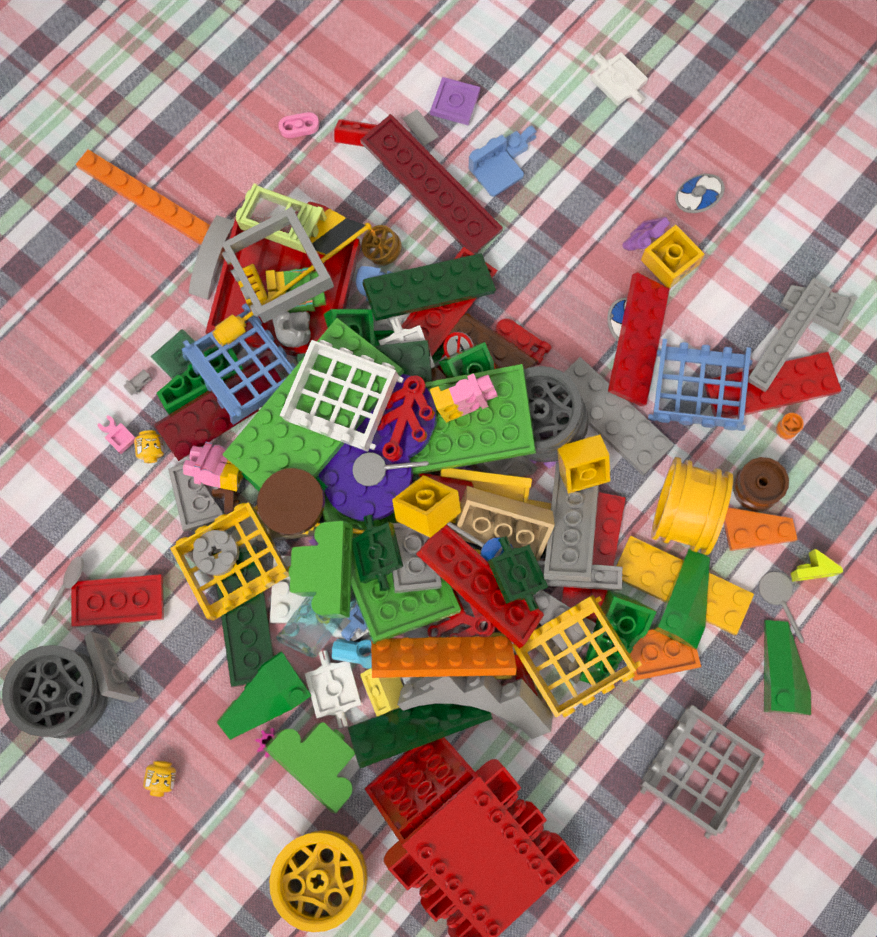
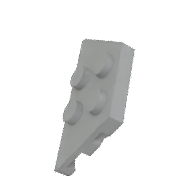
[476,456,538,477]

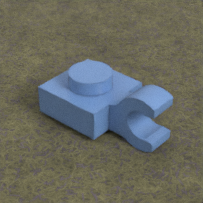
[506,126,537,159]
[341,604,367,641]

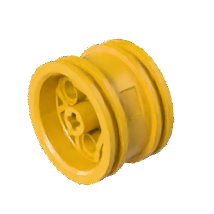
[651,457,733,555]
[269,830,368,933]

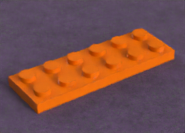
[371,636,516,678]

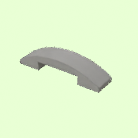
[189,215,234,300]

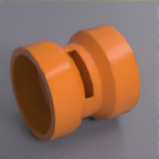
[776,413,804,440]

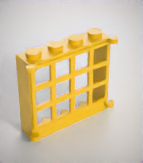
[170,502,291,621]
[512,595,642,718]

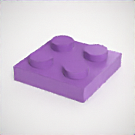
[430,77,480,125]

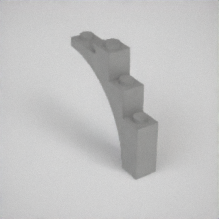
[397,676,553,739]

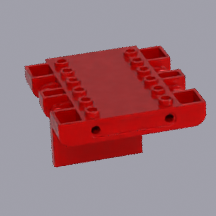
[364,737,580,937]

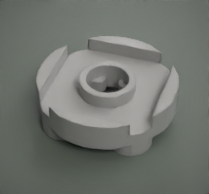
[193,530,239,576]

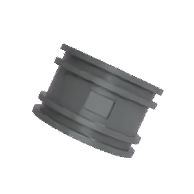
[524,366,589,463]
[2,645,109,739]

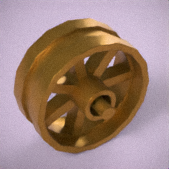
[361,225,402,266]

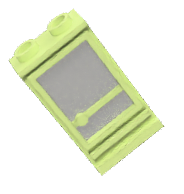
[236,183,326,253]

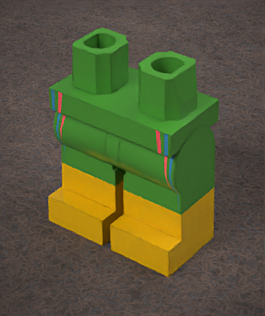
[266,268,326,314]

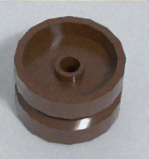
[733,457,789,512]

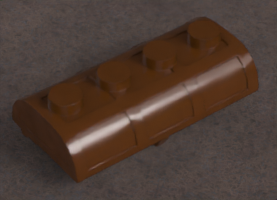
[449,313,538,369]

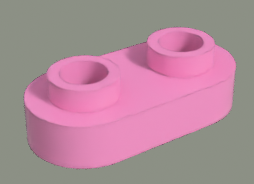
[279,112,319,138]

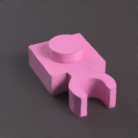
[98,415,135,454]

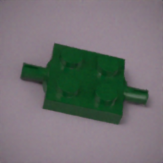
[352,515,404,592]
[488,536,548,612]

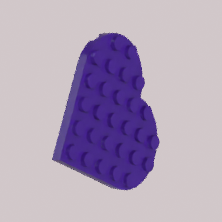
[319,374,437,521]

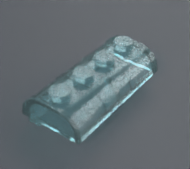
[276,589,356,658]

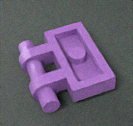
[623,217,670,251]

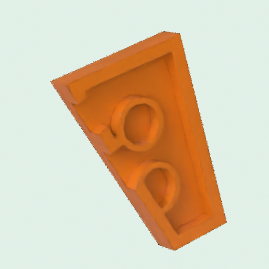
[724,508,798,551]

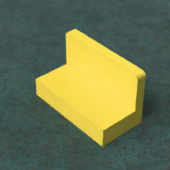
[360,668,403,716]

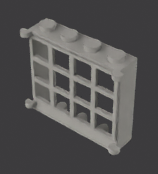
[639,705,765,839]

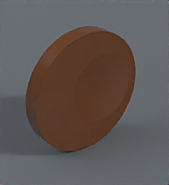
[257,468,325,536]

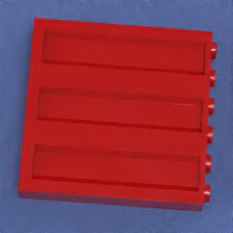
[205,215,361,357]

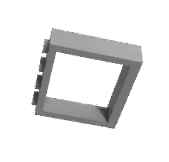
[221,207,334,323]

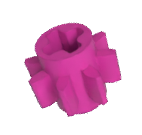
[255,728,275,758]

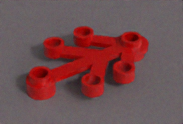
[377,376,435,462]
[427,590,495,638]

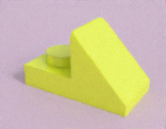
[790,549,843,582]

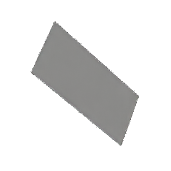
[402,109,439,146]

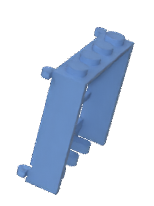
[182,303,296,425]
[648,339,752,431]

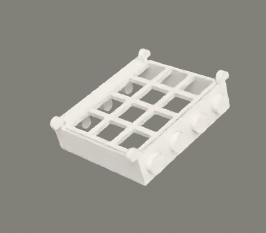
[280,340,404,452]

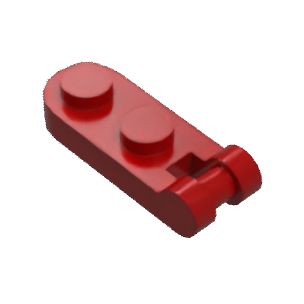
[496,319,552,365]

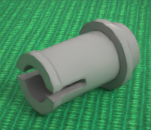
[123,369,152,395]

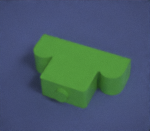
[289,521,353,618]
[263,722,355,813]

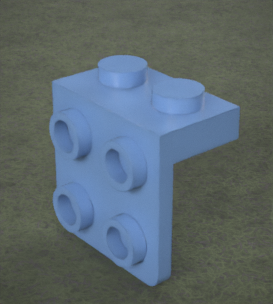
[468,135,524,197]

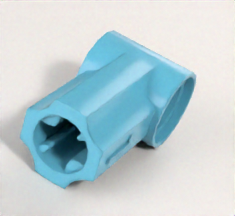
[332,639,372,669]

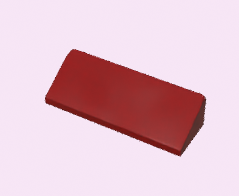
[334,119,377,147]

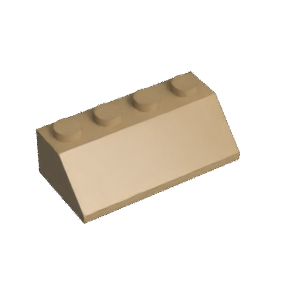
[454,486,555,561]

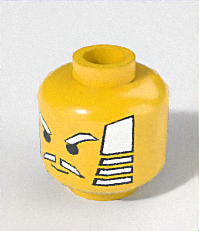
[134,430,164,464]
[143,760,176,797]

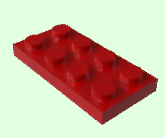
[71,574,164,628]

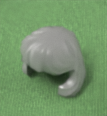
[272,311,311,347]

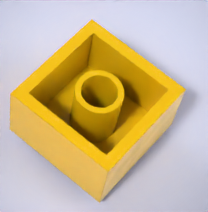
[641,225,705,288]
[557,435,610,494]
[392,475,461,537]

